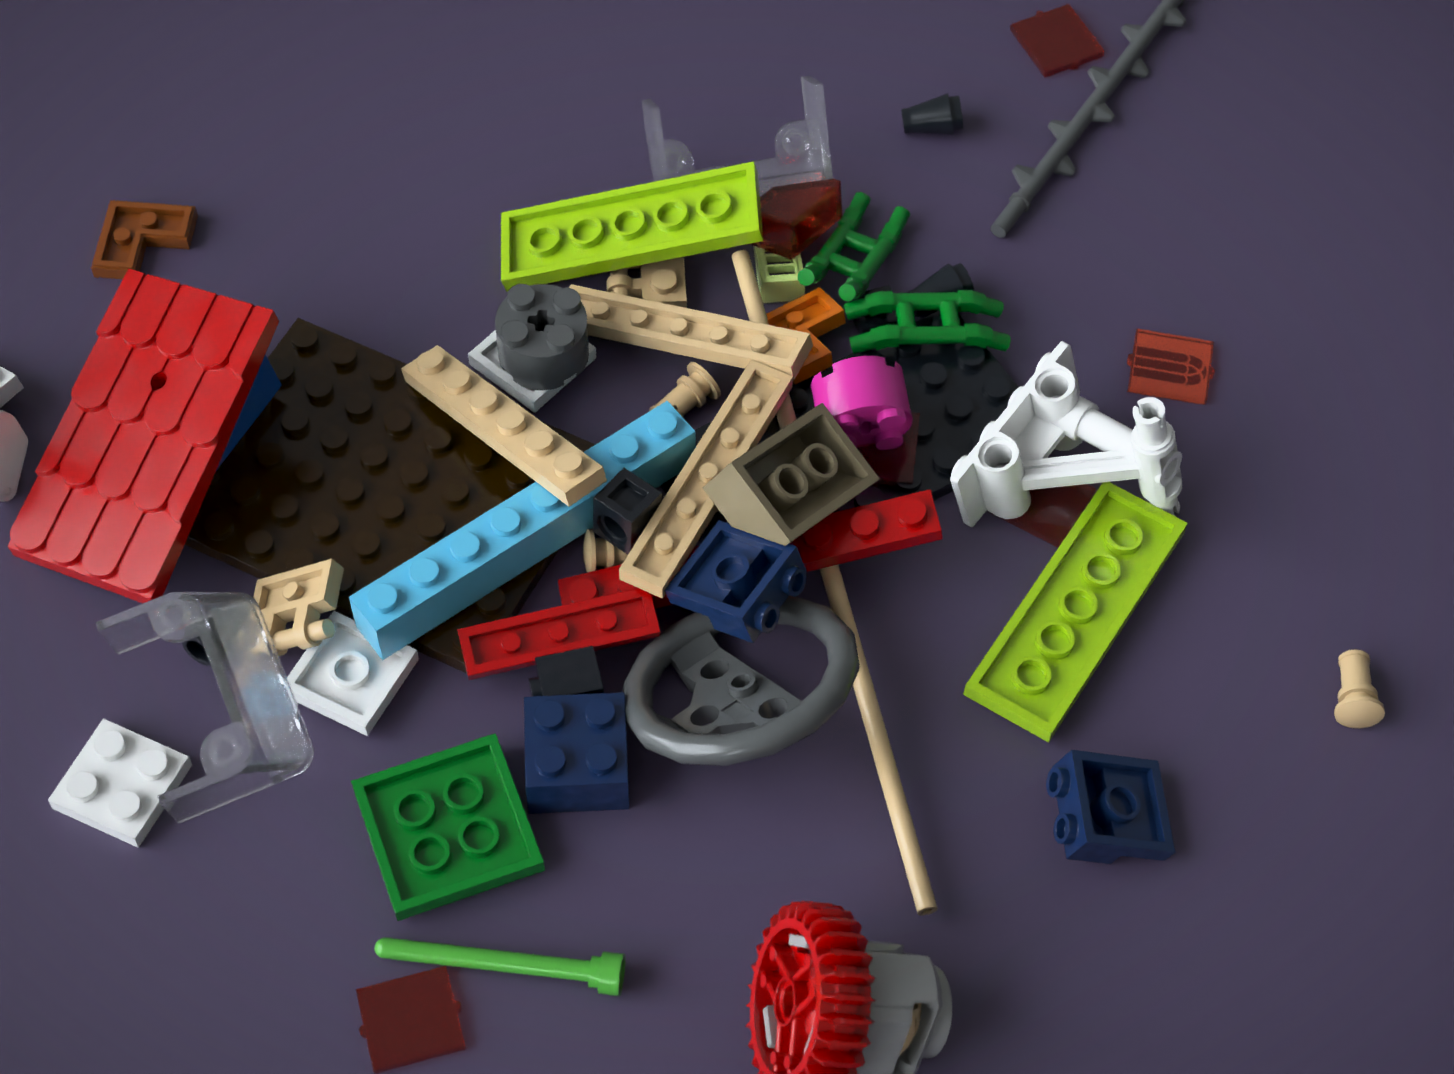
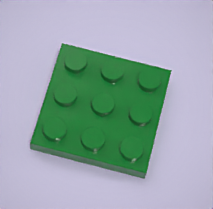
[351,733,545,921]

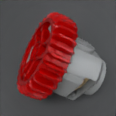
[745,901,952,1074]

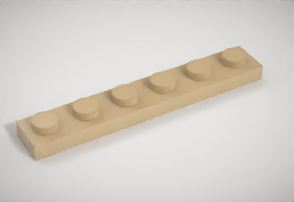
[569,284,813,379]
[401,345,607,507]
[619,359,793,599]

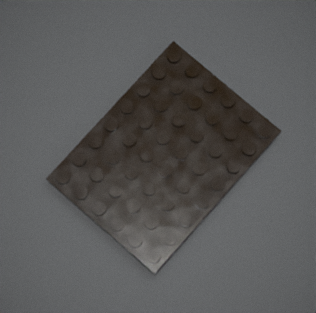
[185,318,596,674]

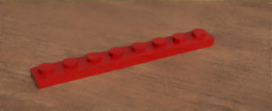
[558,489,943,609]

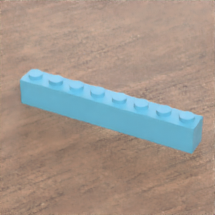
[349,401,696,660]

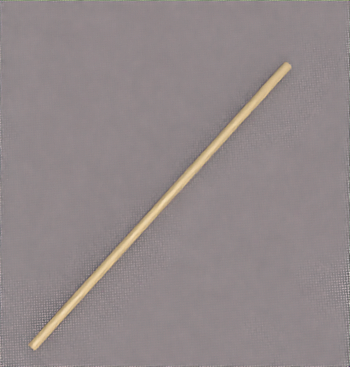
[732,250,938,915]

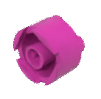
[811,356,912,450]

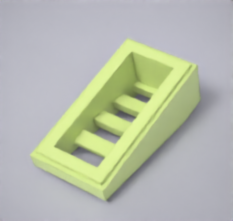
[753,227,805,303]

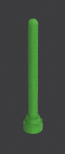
[375,937,626,996]

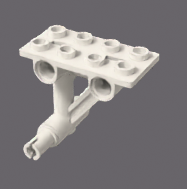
[950,341,1182,527]

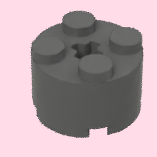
[495,284,589,390]

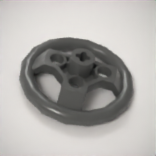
[623,595,860,766]

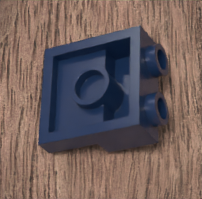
[664,520,807,643]
[1046,749,1175,864]

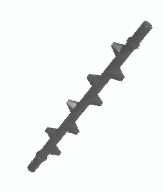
[991,0,1186,238]

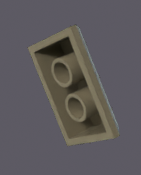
[703,403,880,546]

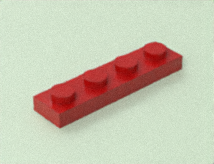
[457,588,660,680]

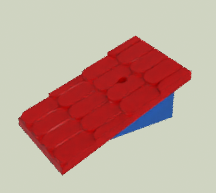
[7,268,282,609]

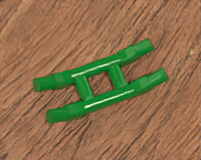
[797,192,911,301]
[844,290,1011,354]

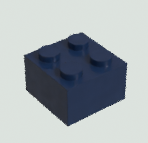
[524,692,629,814]

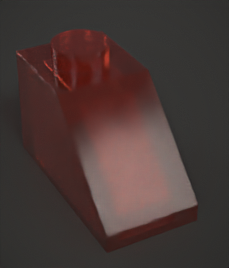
[750,178,842,260]

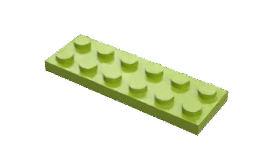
[501,161,763,291]
[963,482,1188,743]

